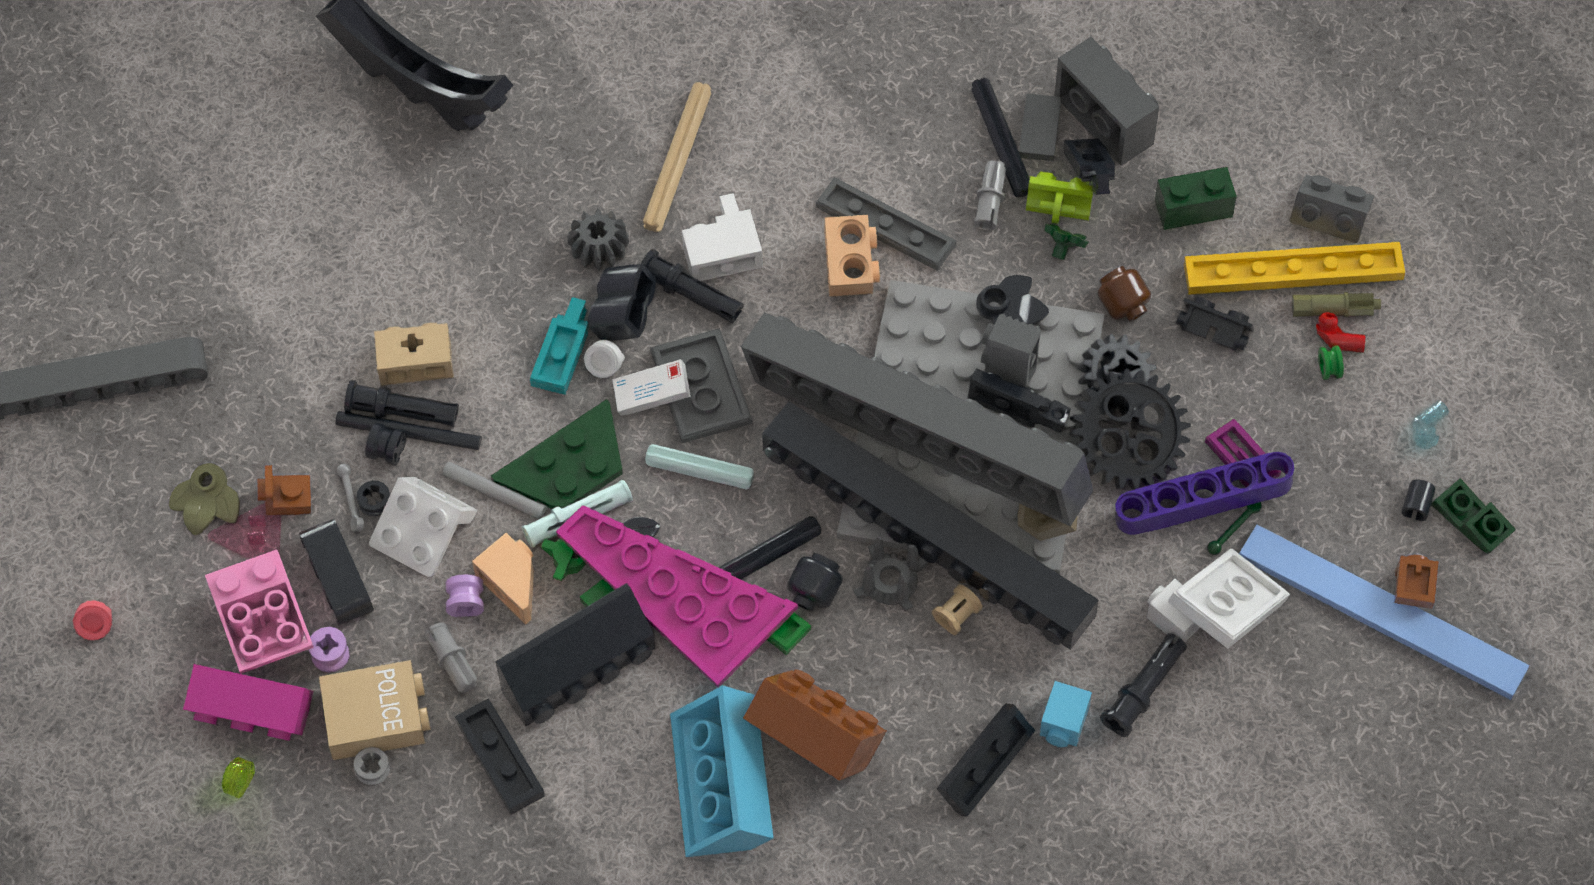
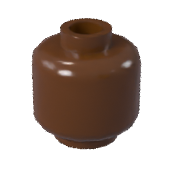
[1097,266,1151,322]

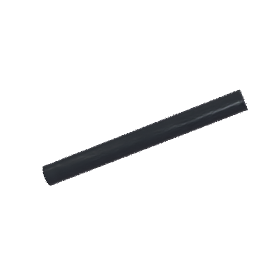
[335,411,482,450]

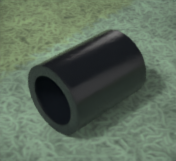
[1402,479,1436,522]

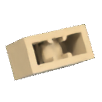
[374,323,454,385]

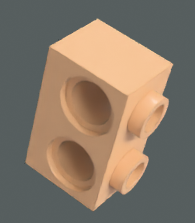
[824,215,880,296]

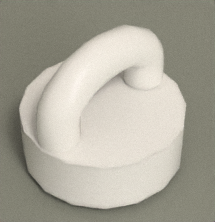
[584,340,625,378]

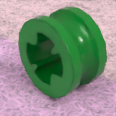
[1318,345,1344,380]

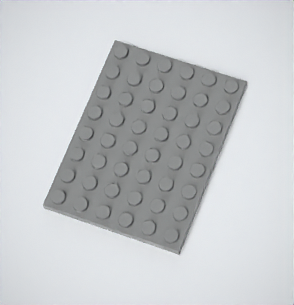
[837,280,1105,575]

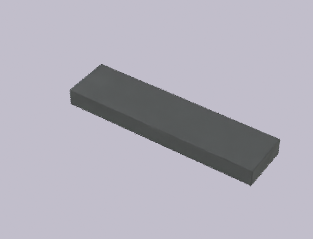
[816,177,957,271]

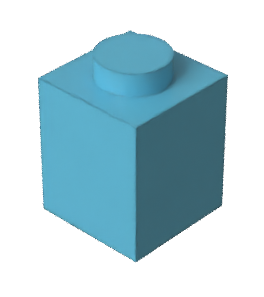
[1040,681,1092,747]

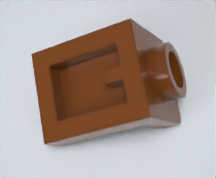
[257,465,311,515]
[1394,555,1439,609]

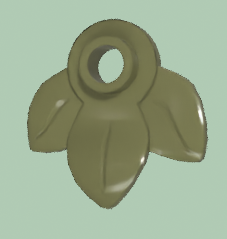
[169,463,240,535]

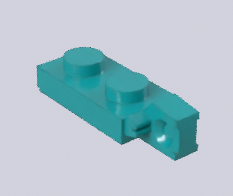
[530,297,589,395]

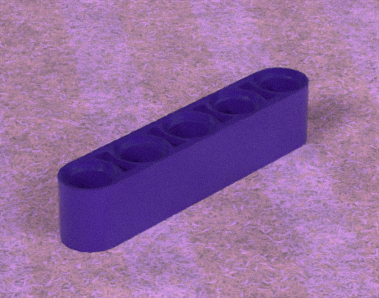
[1115,451,1294,535]

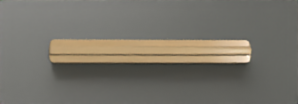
[643,82,711,232]

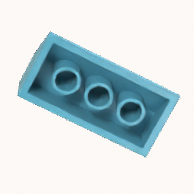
[670,685,774,857]

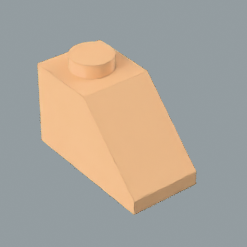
[472,533,534,625]

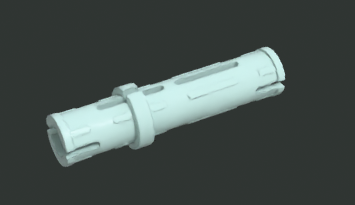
[522,480,633,548]

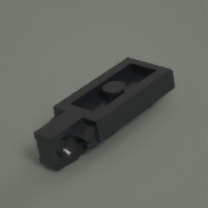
[1064,138,1115,195]
[967,368,1071,433]

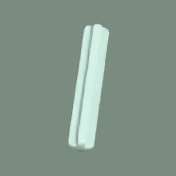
[645,444,754,489]

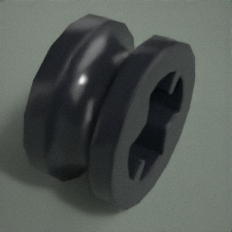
[357,480,390,517]

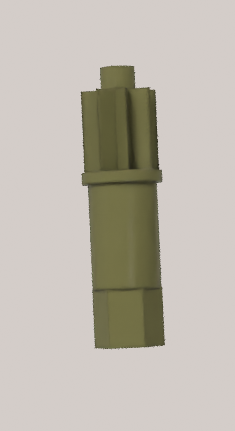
[1292,292,1381,317]

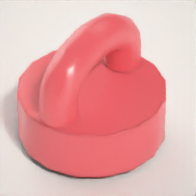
[73,600,112,640]

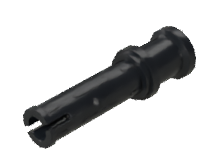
[641,249,744,324]
[344,380,459,427]
[1100,633,1187,737]

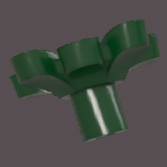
[1044,224,1089,260]

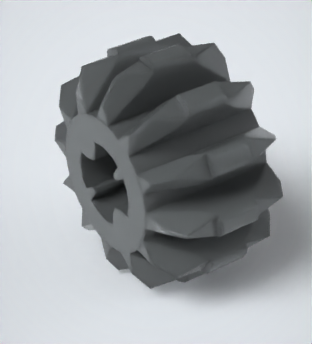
[567,208,629,271]

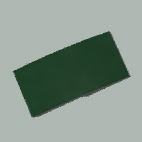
[1431,478,1516,554]

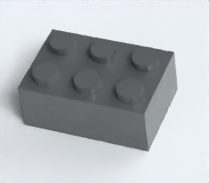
[1054,37,1159,166]

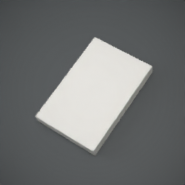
[1168,549,1290,649]

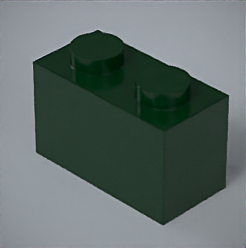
[1155,167,1237,230]

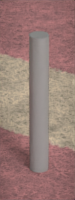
[442,461,547,519]

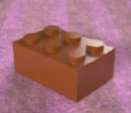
[743,669,887,781]

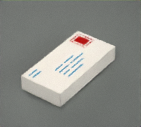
[612,359,691,416]

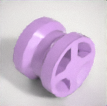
[446,574,484,617]
[309,627,349,673]

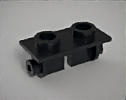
[1176,296,1254,351]

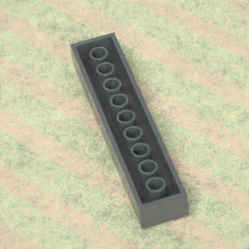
[741,312,1093,527]

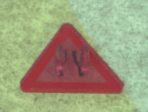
[208,502,281,559]

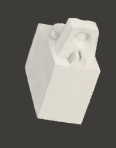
[682,193,763,281]

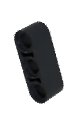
[299,519,374,625]

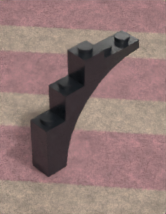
[316,0,514,131]

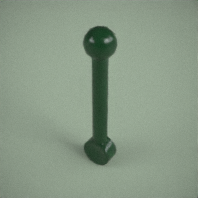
[1207,502,1262,555]

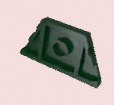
[491,399,623,509]

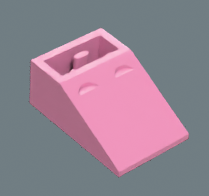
[205,550,314,674]

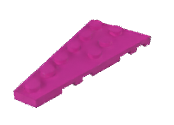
[556,505,798,688]

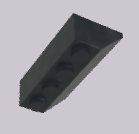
[495,583,655,726]

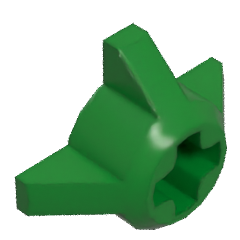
[541,539,586,581]

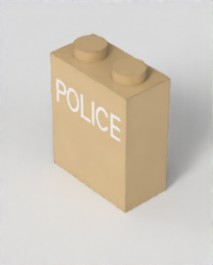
[319,660,431,760]

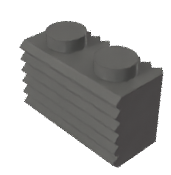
[980,313,1041,388]

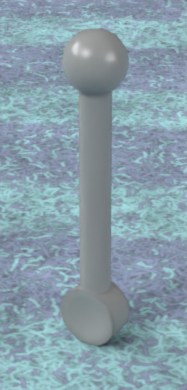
[337,464,364,532]

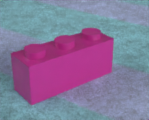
[183,664,313,741]

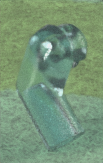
[1412,400,1449,449]

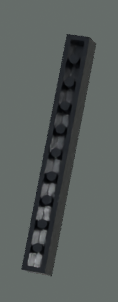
[762,401,1099,650]

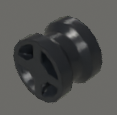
[365,423,407,466]

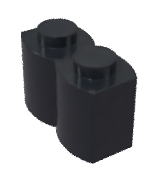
[588,263,656,341]

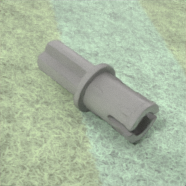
[974,160,1006,230]
[424,623,477,693]

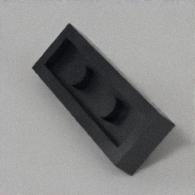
[455,698,545,815]
[937,703,1035,817]

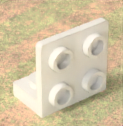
[369,477,478,577]

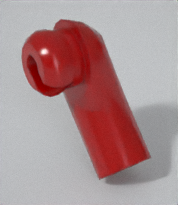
[1316,312,1366,353]

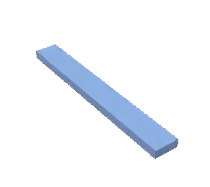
[1239,525,1530,700]

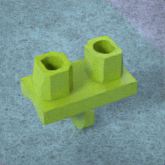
[1025,171,1093,224]

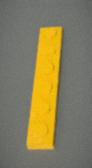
[1184,242,1406,295]

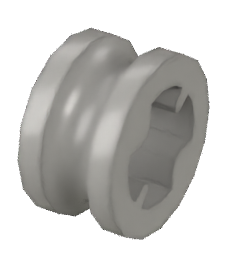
[353,747,390,785]

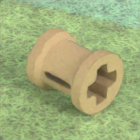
[932,584,982,635]

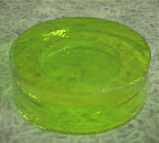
[222,757,255,798]

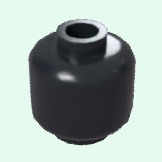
[787,553,843,612]

